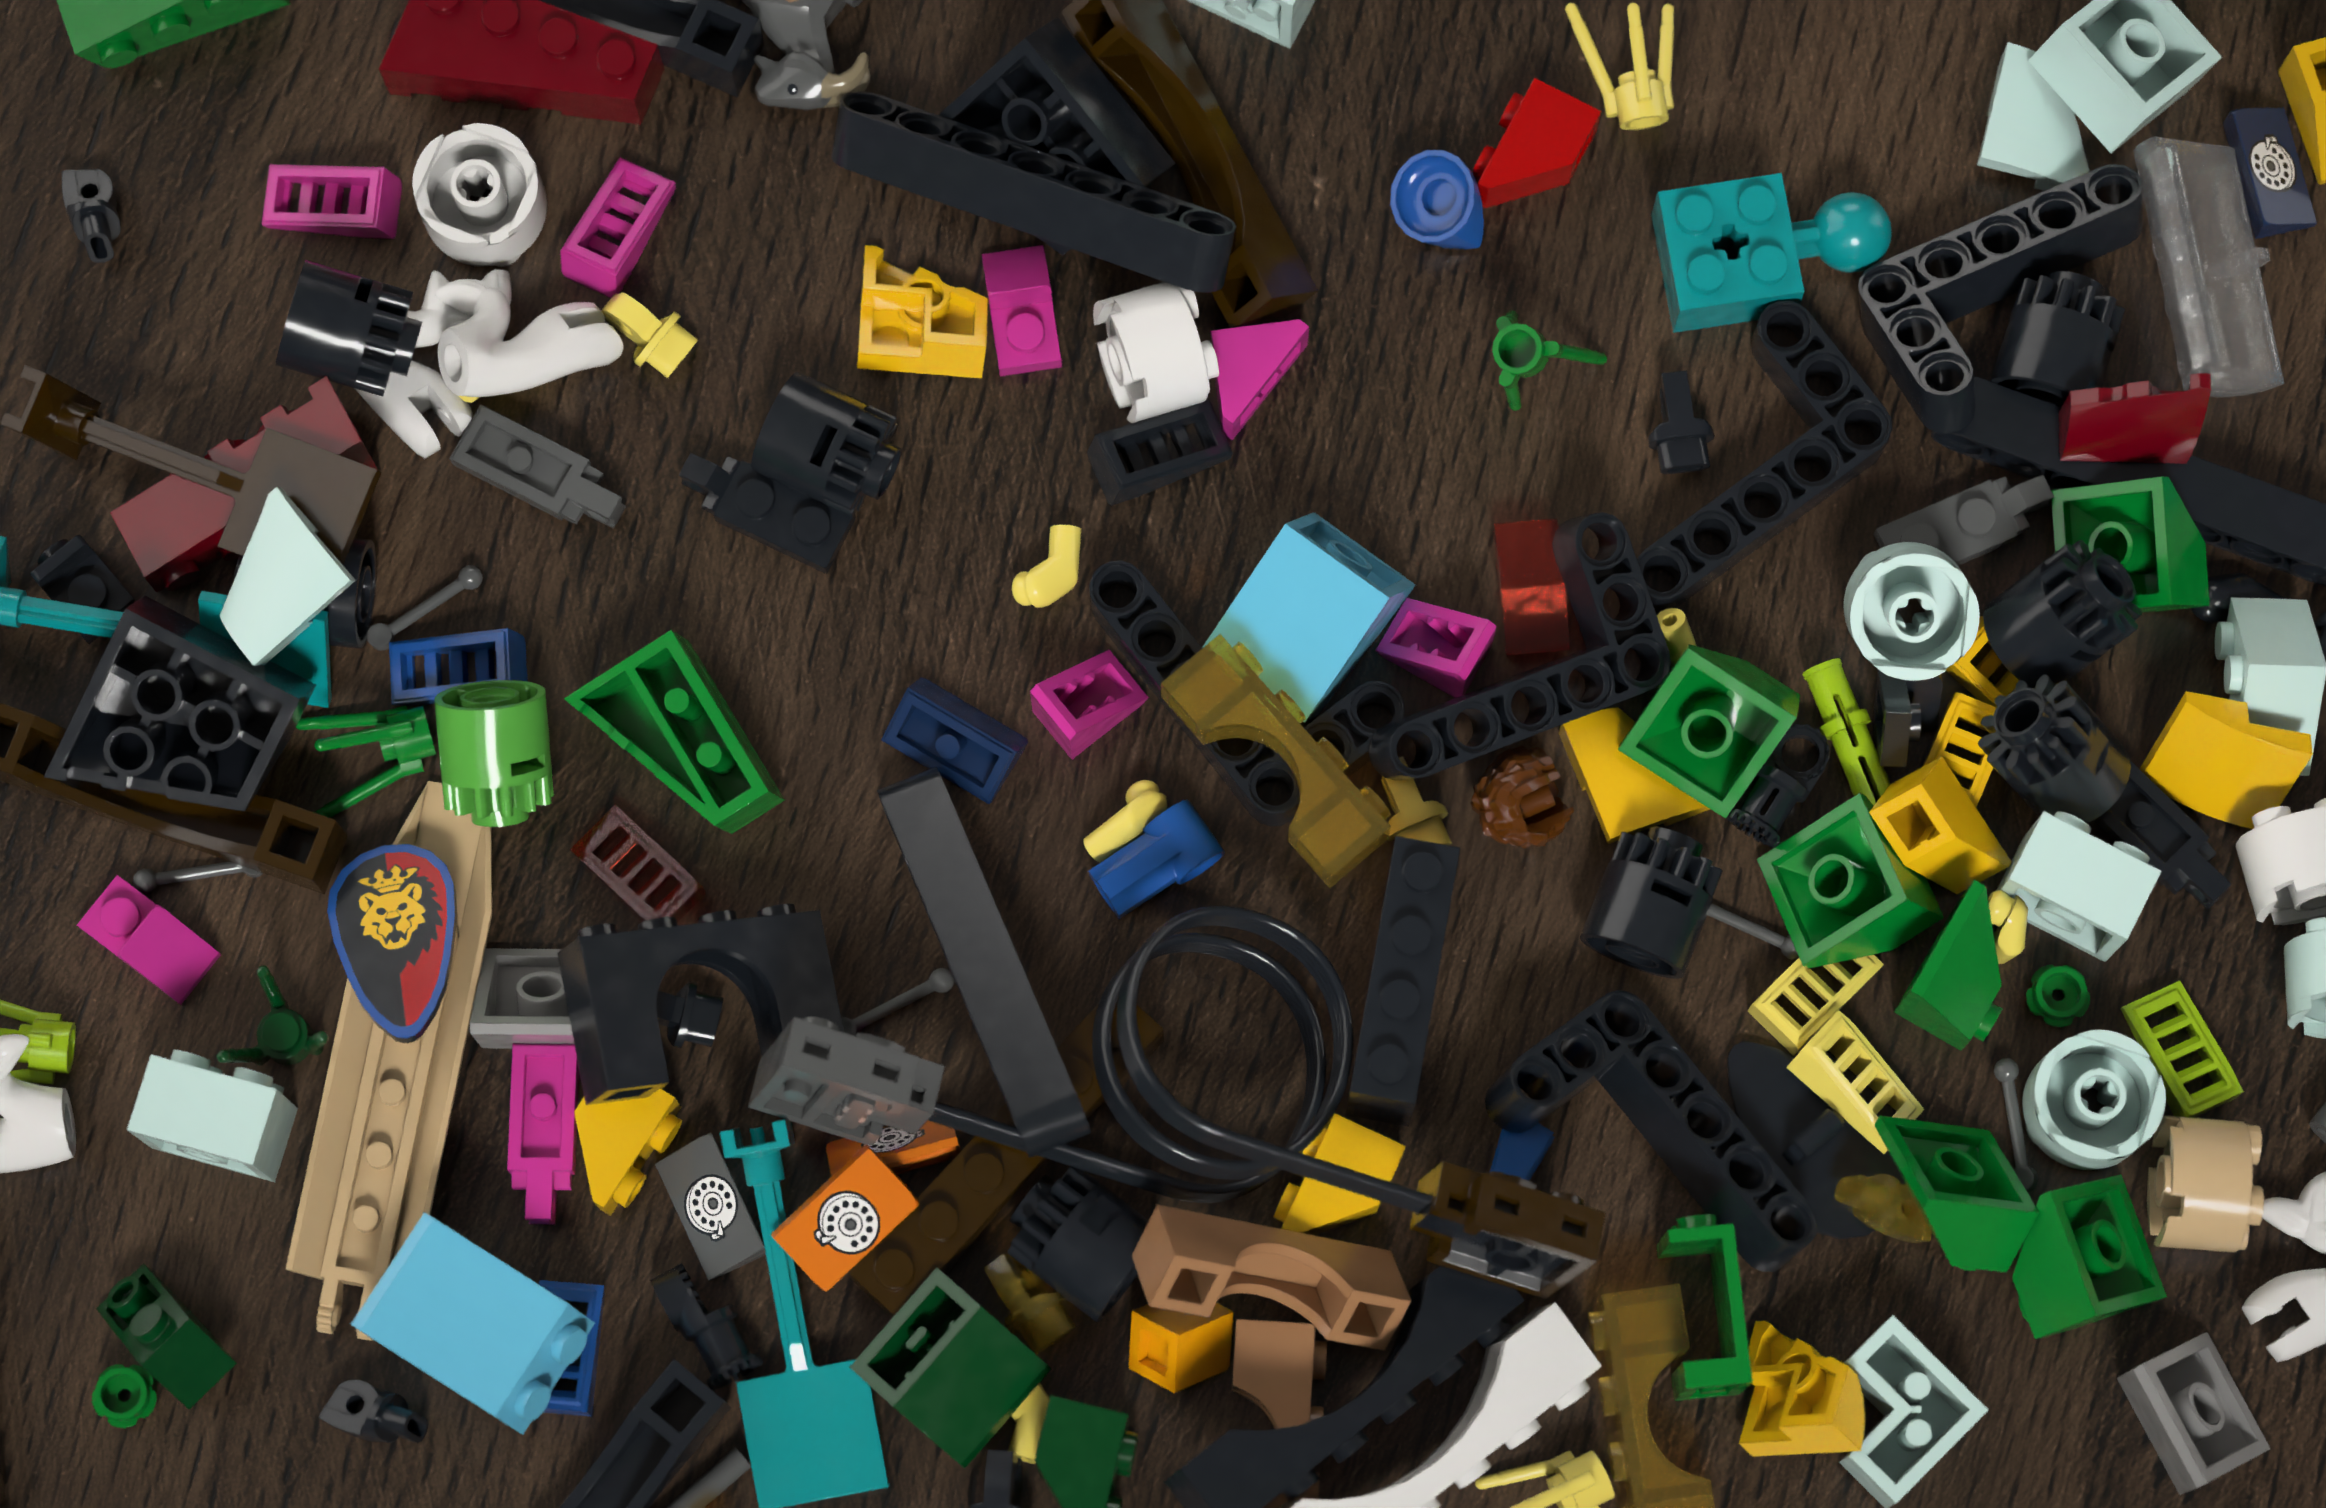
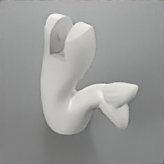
[435,269,623,397]
[356,271,474,459]
[0,1034,76,1173]
[2241,1172,2326,1362]

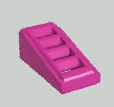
[560,157,675,298]
[262,165,402,239]

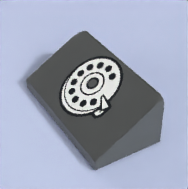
[655,1132,766,1282]

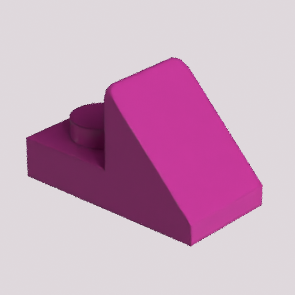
[982,245,1062,376]
[77,875,221,1005]

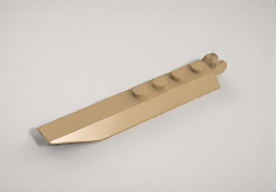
[286,781,493,1341]

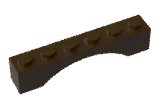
[1061,0,1319,328]
[0,703,348,895]
[848,996,1164,1318]

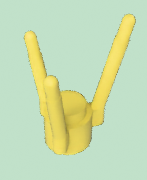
[1565,2,1674,130]
[1475,1450,1615,1508]

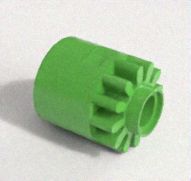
[434,680,554,827]

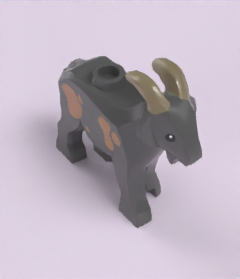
[741,0,870,110]

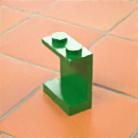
[1656,1214,1752,1401]

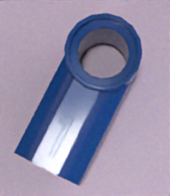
[1088,799,1225,919]

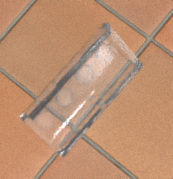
[2133,136,2285,397]

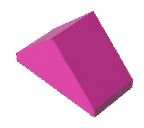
[1211,319,1309,440]
[1375,598,1497,698]
[1030,650,1149,759]

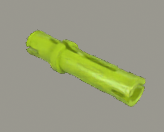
[1803,658,1890,806]

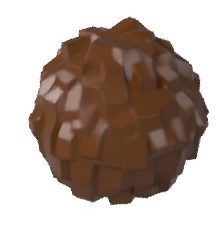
[1470,745,1574,849]

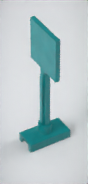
[0,536,332,708]
[720,1119,889,1508]

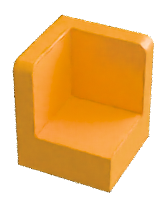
[1128,1303,1234,1393]

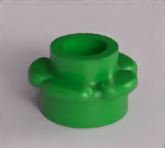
[2026,965,2090,1027]
[92,1364,157,1428]

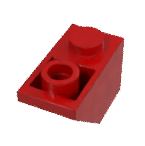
[1472,78,1601,208]

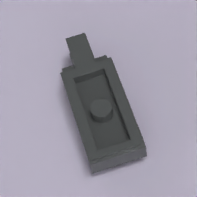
[449,405,626,528]
[1874,475,2054,566]

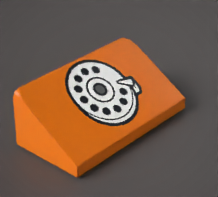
[826,1120,961,1176]
[771,1145,919,1292]

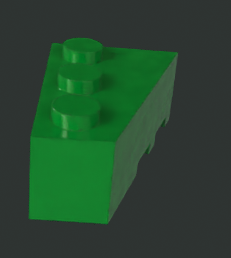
[56,0,291,68]
[564,630,785,834]

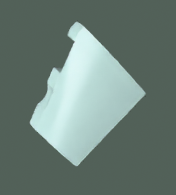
[1977,42,2090,191]
[220,487,356,666]

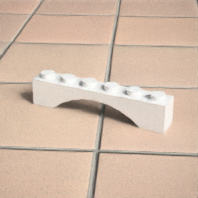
[1279,1302,1602,1508]

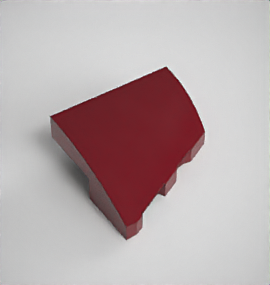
[2058,373,2211,464]

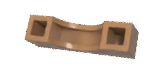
[1132,1205,1411,1351]
[1232,1319,1327,1508]

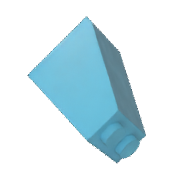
[1202,512,1416,723]
[351,1212,595,1435]

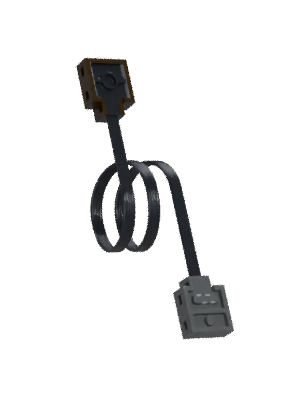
[748,906,1606,1299]

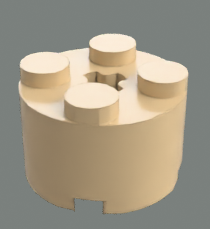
[2147,1116,2264,1253]

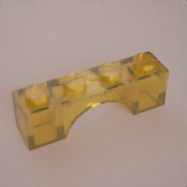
[1161,634,1391,888]
[1588,1284,1715,1508]

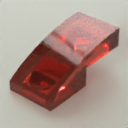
[1493,518,1570,655]

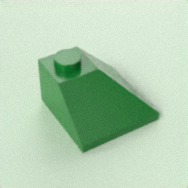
[2051,476,2210,613]
[1618,644,1800,819]
[1757,793,1944,969]
[1894,880,2002,1051]
[1874,1116,2040,1273]
[2012,1174,2167,1340]

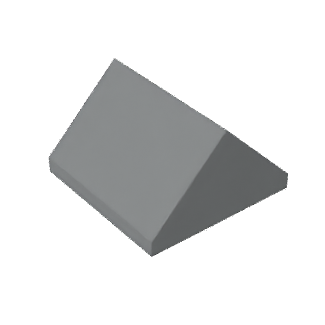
[470,948,574,1049]
[2117,1332,2271,1495]

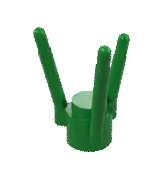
[1492,311,1607,411]
[296,705,436,818]

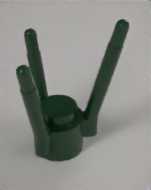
[217,965,329,1066]

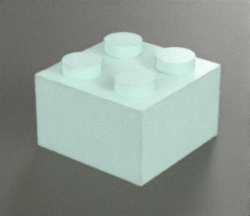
[2028,0,2222,153]
[1997,811,2161,962]
[127,1050,298,1182]

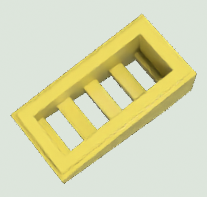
[1748,955,1884,1056]
[1786,1010,1924,1154]

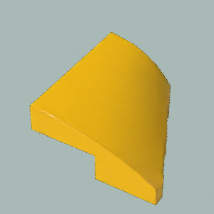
[857,245,988,379]
[1559,707,1710,844]
[1739,1321,1865,1456]

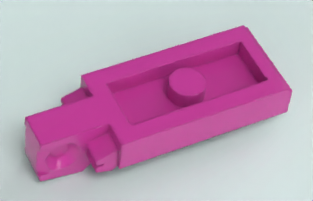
[507,1043,579,1225]

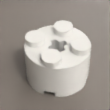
[412,123,547,267]
[1093,282,1219,423]
[2236,798,2326,925]

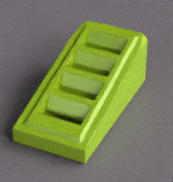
[2121,981,2244,1118]

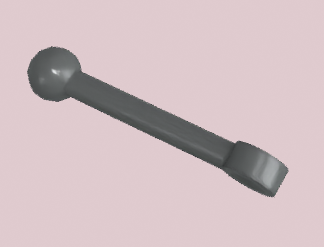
[367,565,483,651]
[133,862,263,893]
[1708,904,1799,960]
[841,968,954,1036]
[1993,1058,2039,1192]

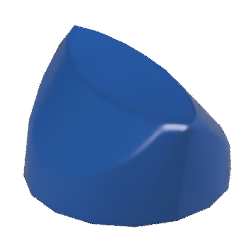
[1390,150,1484,249]

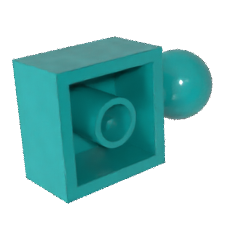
[1651,173,1892,333]

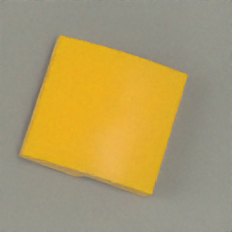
[2139,691,2313,829]

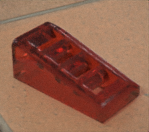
[570,805,706,923]

